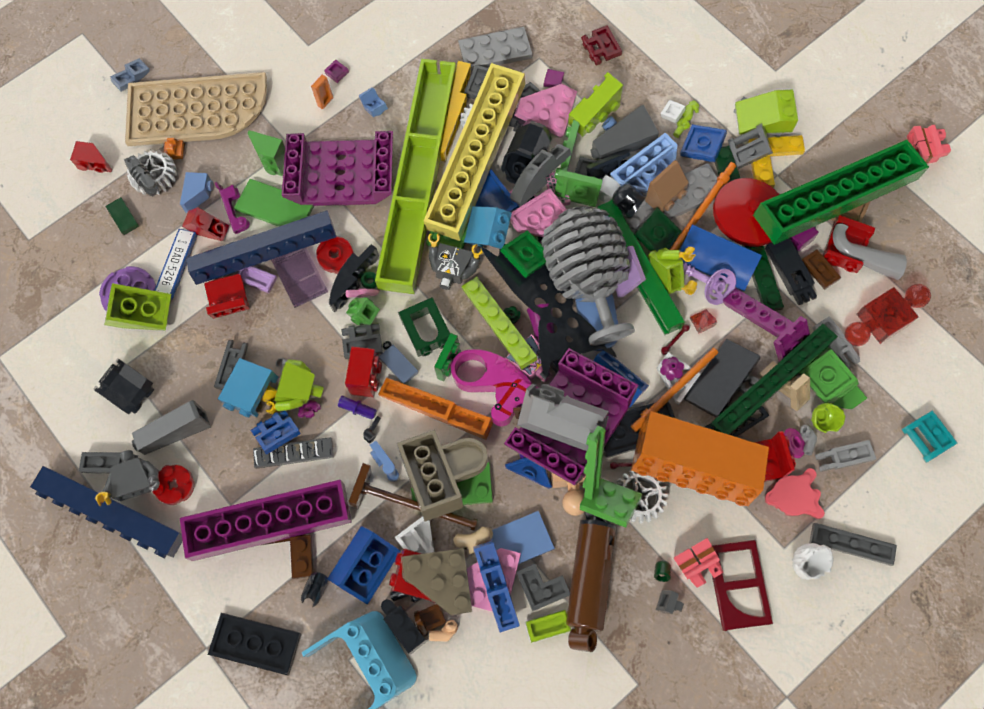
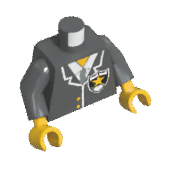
[428,233,484,290]

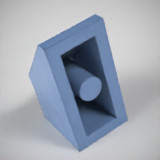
[180,172,214,213]

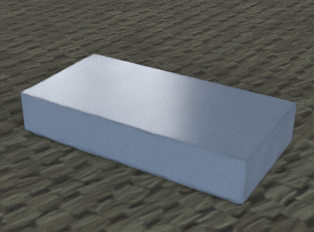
[379,345,419,384]

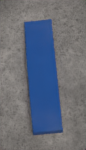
[473,541,520,633]

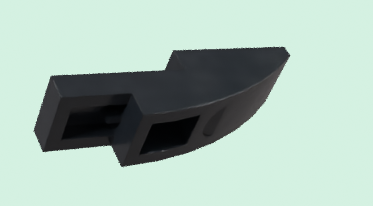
[329,244,379,312]

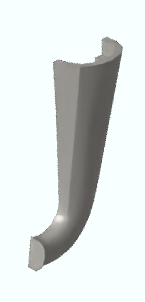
[833,224,907,280]

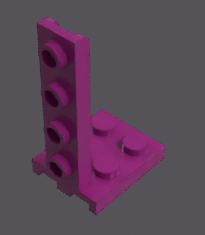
[723,288,810,362]

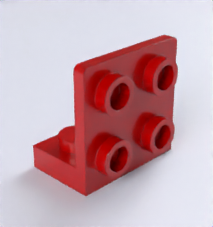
[204,274,250,319]
[754,431,796,482]

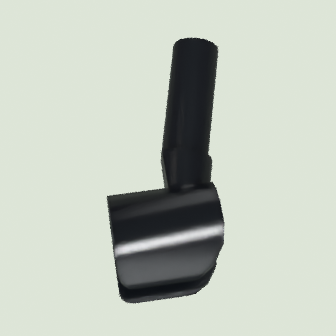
[363,416,381,444]

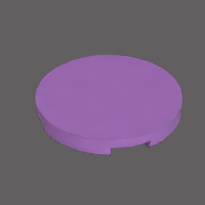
[99,266,156,311]

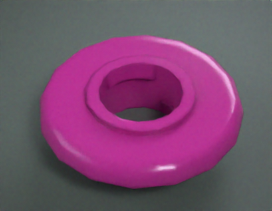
[784,428,805,459]

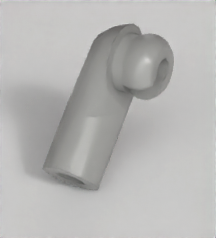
[800,425,817,456]

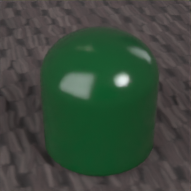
[654,560,671,582]

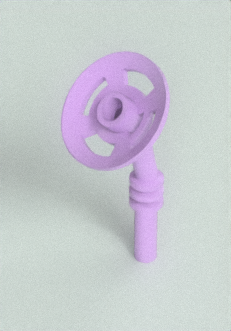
[683,263,736,305]

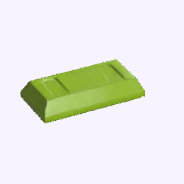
[525,610,571,643]

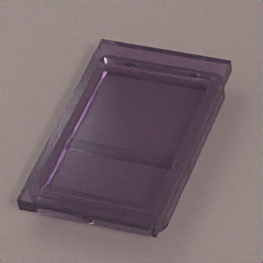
[271,248,328,308]

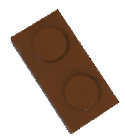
[802,249,841,290]
[290,535,314,579]

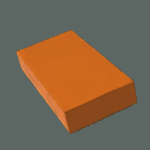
[311,74,333,109]

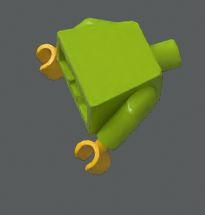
[648,246,697,295]

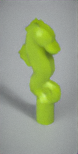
[673,100,699,138]

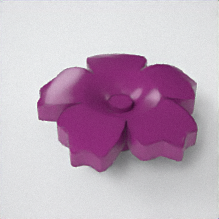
[298,400,321,418]

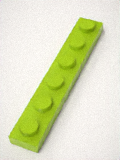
[461,277,538,370]

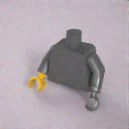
[95,450,160,506]

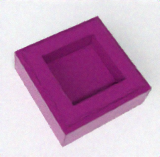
[324,60,349,83]
[543,69,564,88]

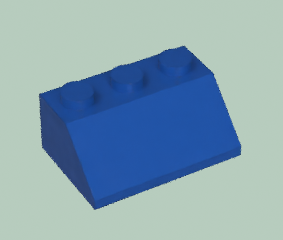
[328,526,401,605]

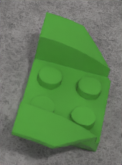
[799,347,867,409]

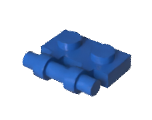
[250,411,301,455]

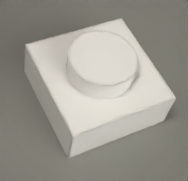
[661,100,685,124]

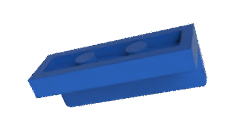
[593,350,649,408]

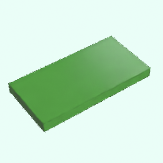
[234,179,314,227]

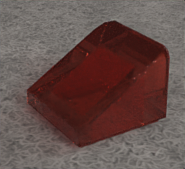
[690,309,717,334]

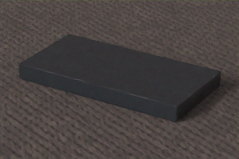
[684,339,760,418]
[603,401,675,458]
[207,613,301,676]

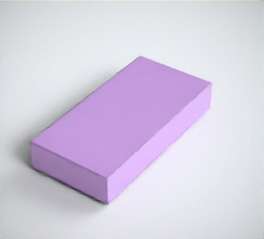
[237,266,277,293]

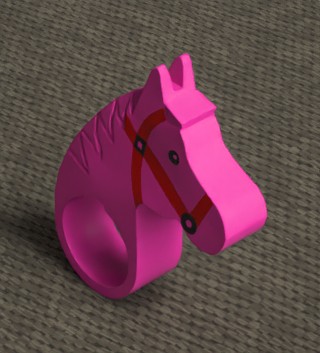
[451,350,538,427]

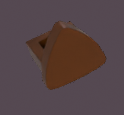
[414,604,446,636]

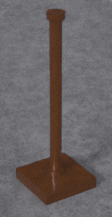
[349,463,478,531]

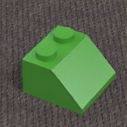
[248,130,285,176]

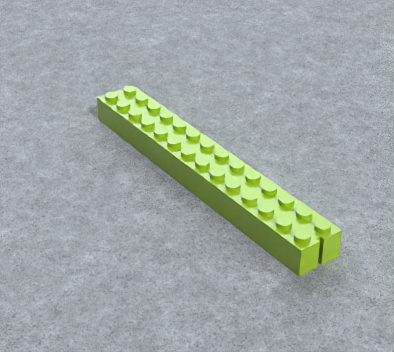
[375,59,456,294]

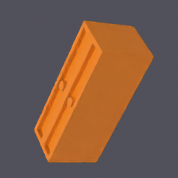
[631,411,769,506]

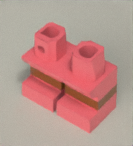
[907,125,951,163]
[674,538,723,588]

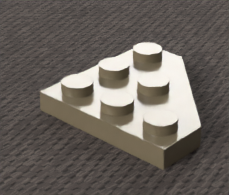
[401,548,472,615]

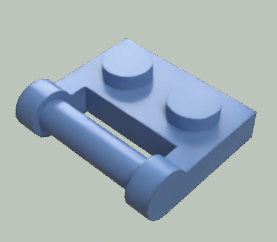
[370,441,399,482]

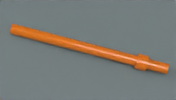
[670,162,736,250]
[631,348,718,432]

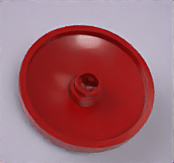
[713,178,780,247]

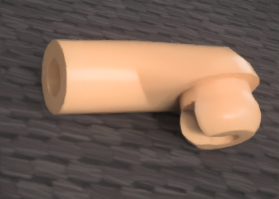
[429,620,458,642]

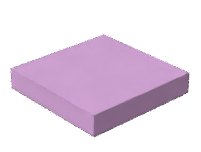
[615,246,646,298]

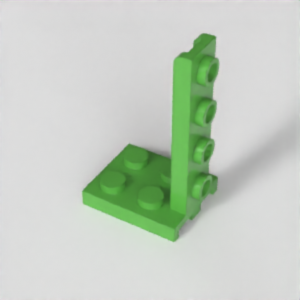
[554,120,603,207]
[580,426,642,528]

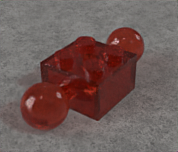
[844,284,931,346]

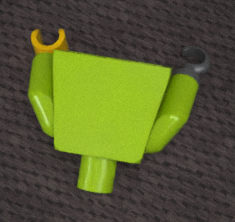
[265,357,323,414]

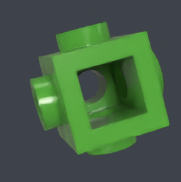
[346,297,380,325]

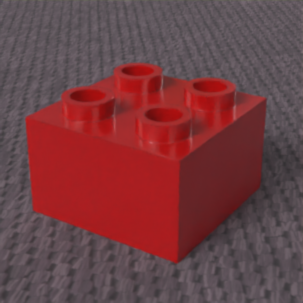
[345,347,382,398]

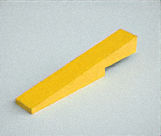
[440,61,472,162]

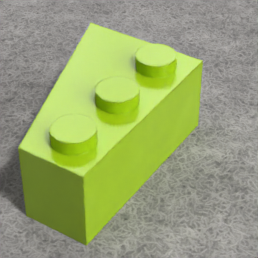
[568,72,623,137]

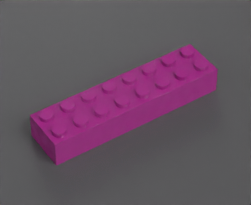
[180,479,352,561]

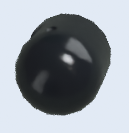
[612,183,646,218]

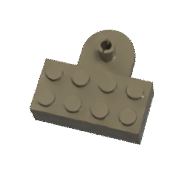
[397,430,488,522]

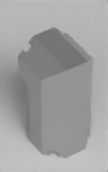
[517,384,609,451]

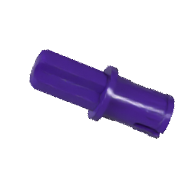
[338,395,377,420]

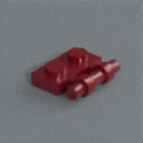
[581,25,622,66]

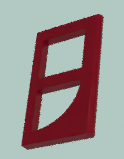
[712,540,773,631]

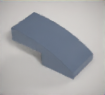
[110,58,150,92]

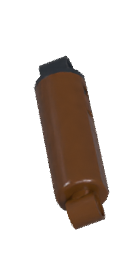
[566,512,616,652]

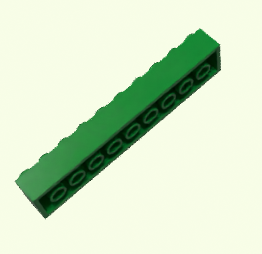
[753,140,929,245]

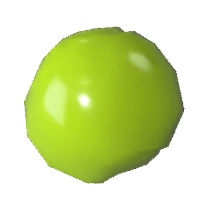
[811,403,846,433]

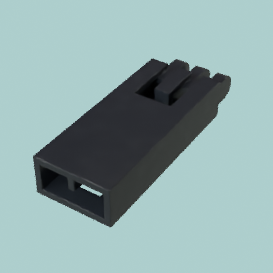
[765,238,817,305]

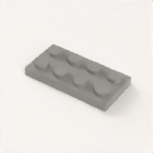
[458,27,532,71]

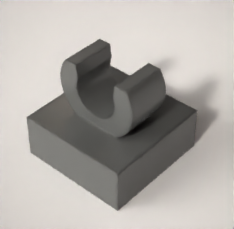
[656,590,684,614]

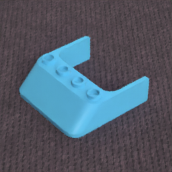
[302,611,417,709]

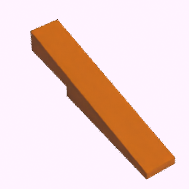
[378,377,494,440]

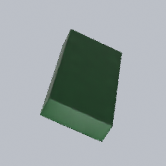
[105,197,139,235]

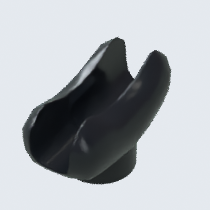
[301,572,328,607]

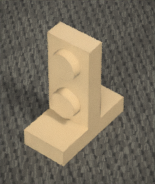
[760,361,810,411]

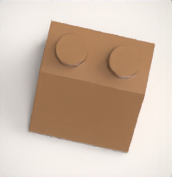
[645,160,689,213]

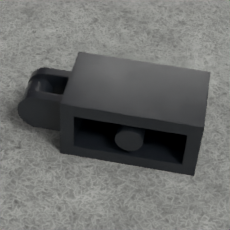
[381,599,427,654]

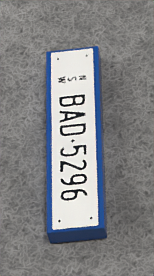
[154,229,197,300]

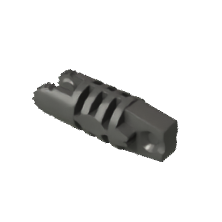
[124,155,157,197]

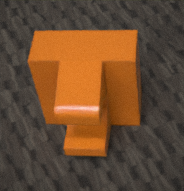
[164,138,185,159]

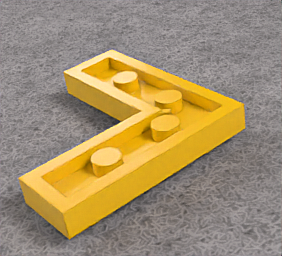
[747,135,805,188]

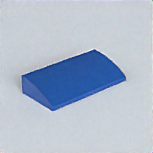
[475,169,519,212]
[680,225,762,291]

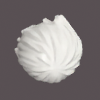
[792,543,834,580]

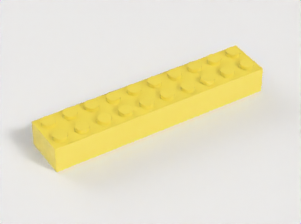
[424,63,525,241]

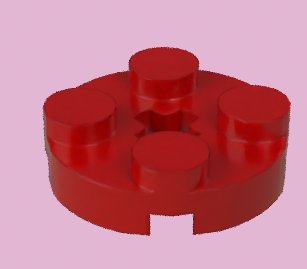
[316,237,354,274]
[152,465,195,505]

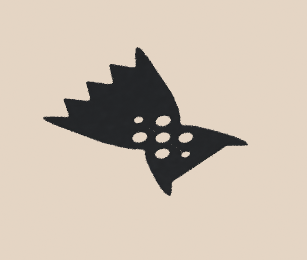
[481,237,617,376]

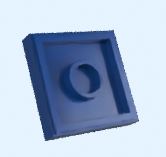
[680,124,727,162]

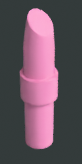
[346,288,380,298]

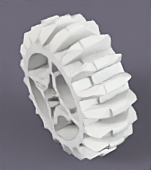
[126,149,177,196]
[617,470,668,523]

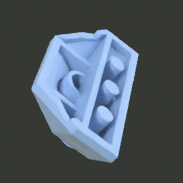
[610,133,678,193]

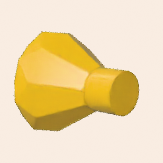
[261,383,277,402]

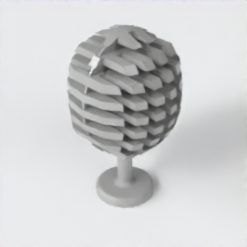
[542,206,635,346]

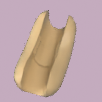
[454,527,493,555]

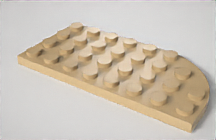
[125,72,267,146]

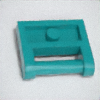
[901,410,958,463]

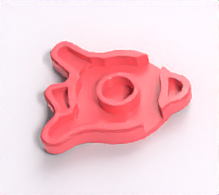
[764,468,825,519]

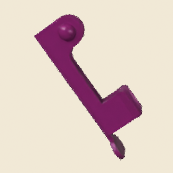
[215,182,250,234]

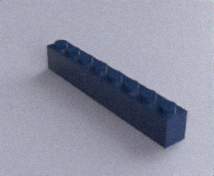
[187,210,337,285]
[30,466,183,559]

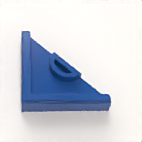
[505,457,552,489]

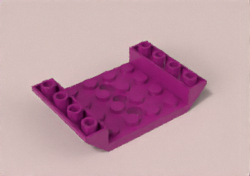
[282,131,393,206]
[504,348,638,486]

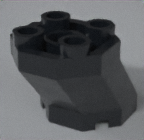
[501,120,552,184]
[94,358,154,415]

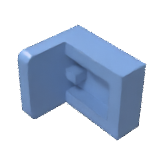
[359,87,388,118]

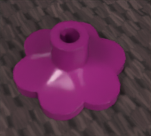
[660,357,684,381]

